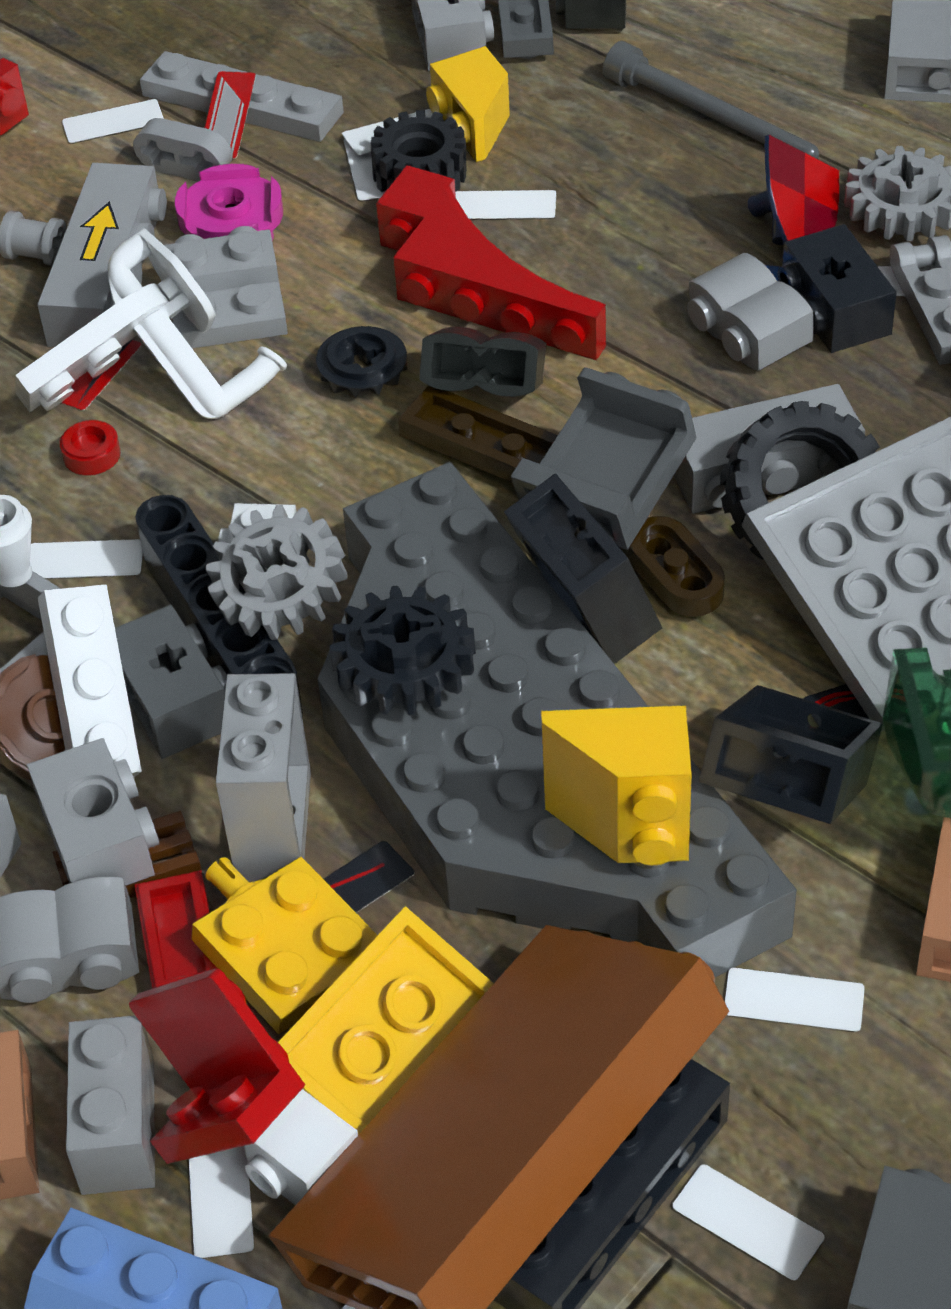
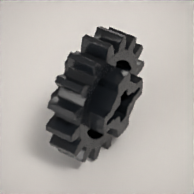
[330,586,476,715]

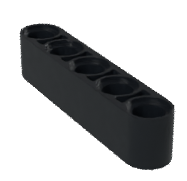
[135,495,303,718]

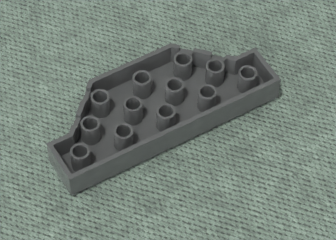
[318,462,797,977]

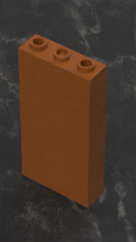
[268,925,730,1309]

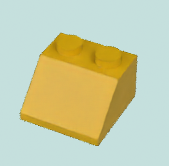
[541,705,692,865]

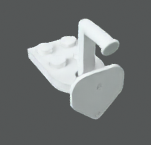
[15,228,287,419]

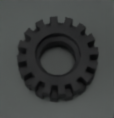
[371,110,467,192]

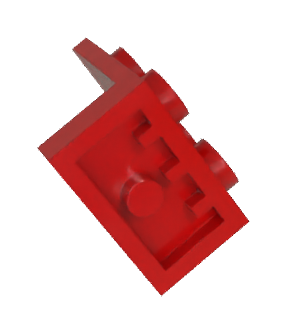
[129,968,306,1164]

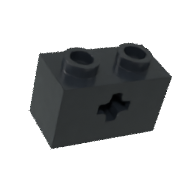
[777,224,897,353]

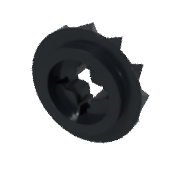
[316,326,407,398]

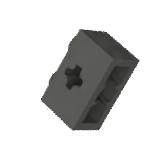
[115,605,227,759]

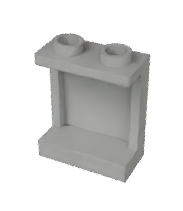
[884,0,951,103]

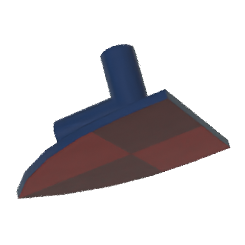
[748,135,840,245]

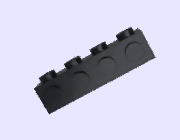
[494,1059,730,1309]

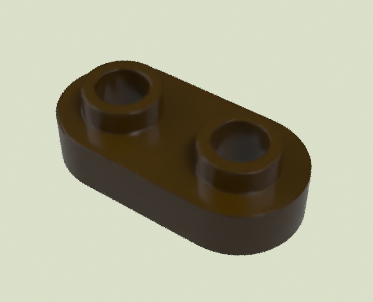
[628,516,725,617]

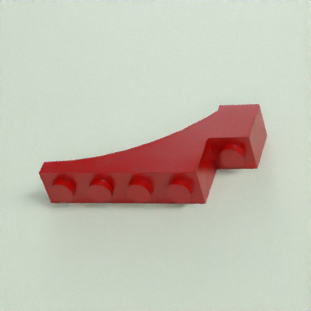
[376,165,606,361]

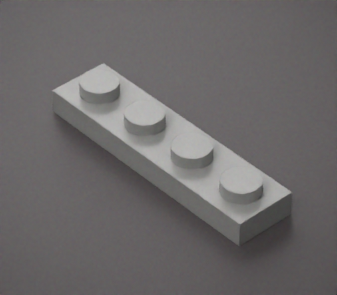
[140,51,344,142]

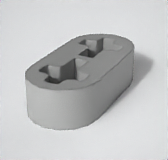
[133,118,233,181]

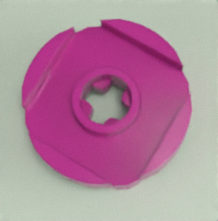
[175,164,284,241]

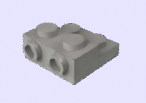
[164,226,288,348]

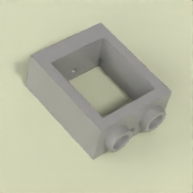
[216,673,311,881]

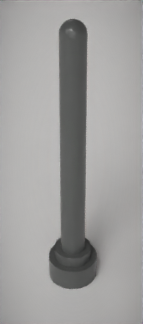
[603,41,819,159]

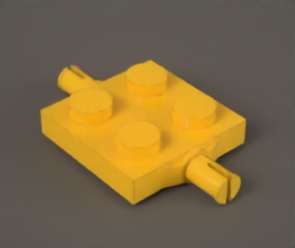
[191,857,378,1034]

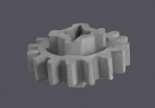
[844,146,951,241]
[206,505,348,640]

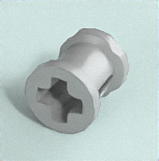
[0,210,66,267]

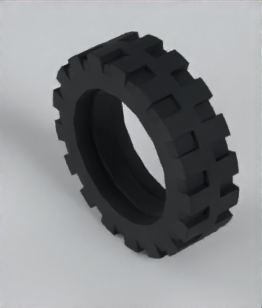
[720,401,880,560]

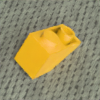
[426,46,510,162]

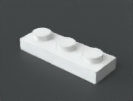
[38,585,142,777]

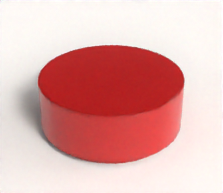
[60,420,121,475]

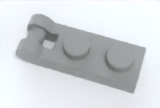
[890,235,951,365]

